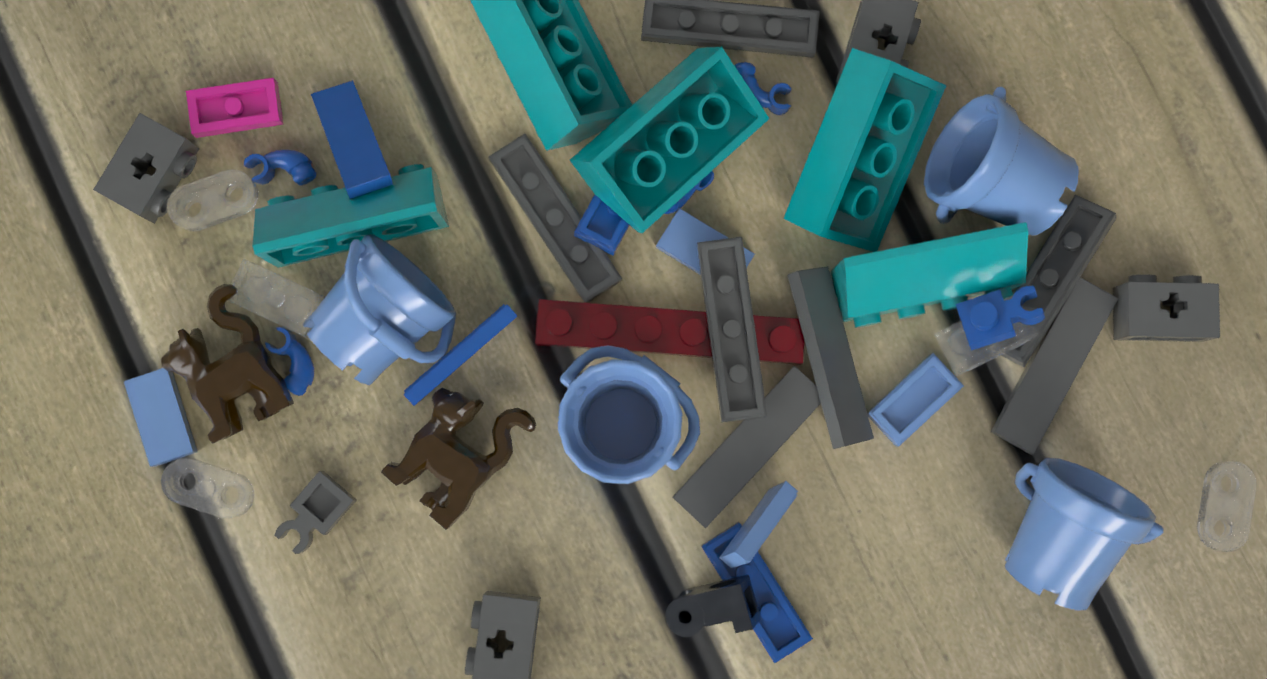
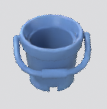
[924,87,1079,236]
[303,234,456,385]
[558,345,700,484]
[1004,458,1164,611]

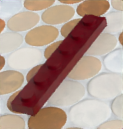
[535,299,805,365]

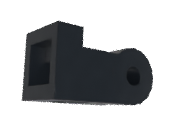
[666,574,761,637]

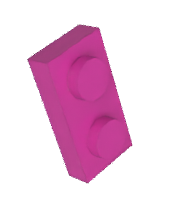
[186,78,284,138]

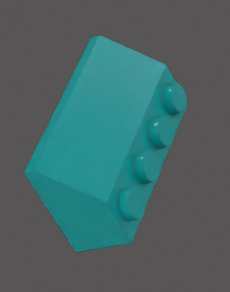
[470,0,632,151]
[570,47,770,233]
[783,48,947,252]
[253,164,449,268]
[830,222,1028,328]

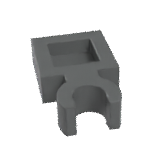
[274,471,357,554]

